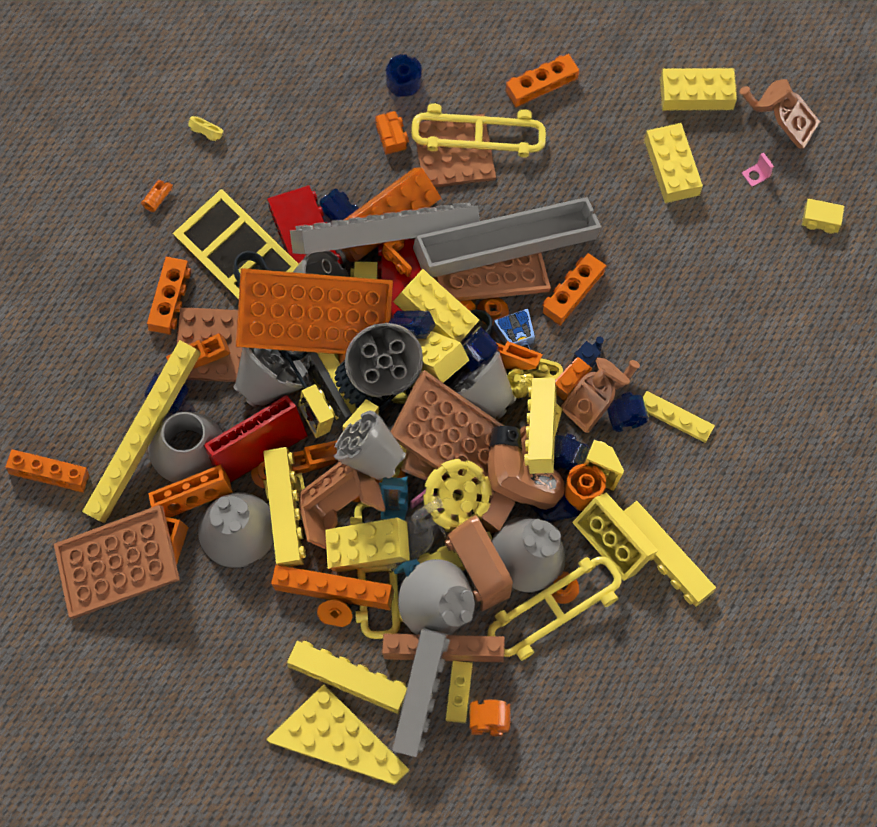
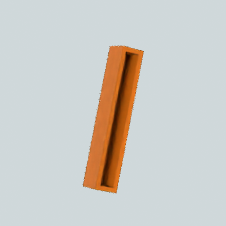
[271,565,394,611]

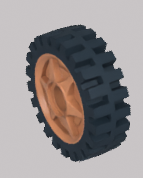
[335,360,390,408]

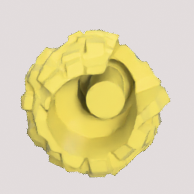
[507,368,534,398]

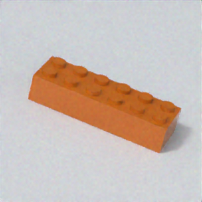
[341,167,441,262]

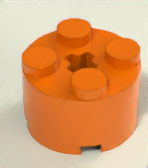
[564,464,606,511]
[470,700,510,736]

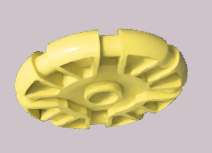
[423,459,492,530]

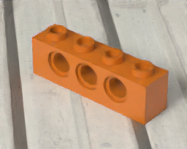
[505,54,579,107]
[542,253,606,326]
[147,256,191,335]
[5,449,89,493]
[148,464,233,518]

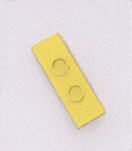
[446,661,473,723]

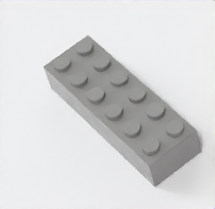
[392,628,450,757]

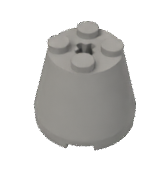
[334,411,406,480]

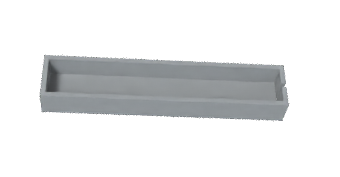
[413,197,601,278]
[290,202,480,254]

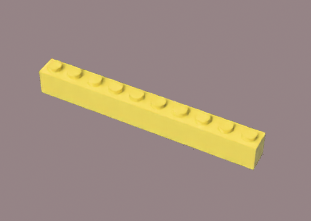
[82,340,201,523]

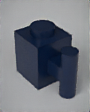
[573,337,604,368]

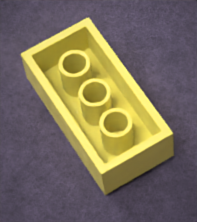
[660,68,737,110]
[644,123,703,203]
[393,269,479,342]
[408,324,469,383]
[572,492,658,581]
[325,518,410,572]

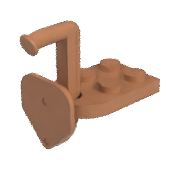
[740,79,820,149]
[561,358,640,433]

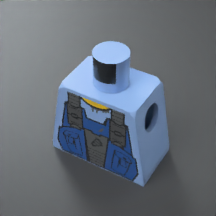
[493,309,535,350]

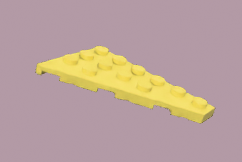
[267,685,409,785]

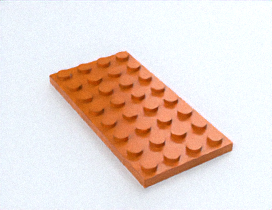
[236,268,393,354]

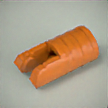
[141,180,173,213]

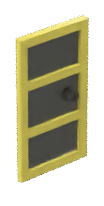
[173,189,299,300]

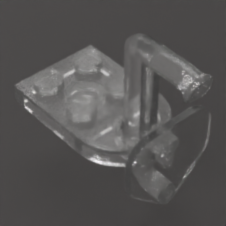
[386,497,447,573]

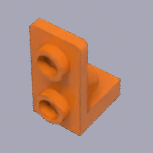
[382,239,412,277]

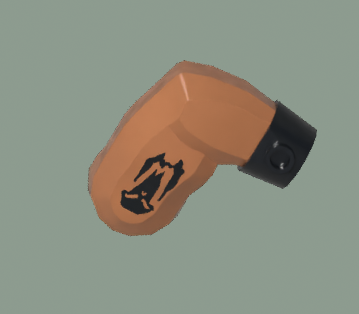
[488,426,565,510]

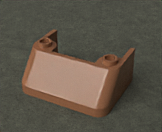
[298,462,385,550]
[445,515,513,612]

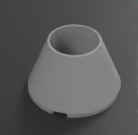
[148,412,223,483]

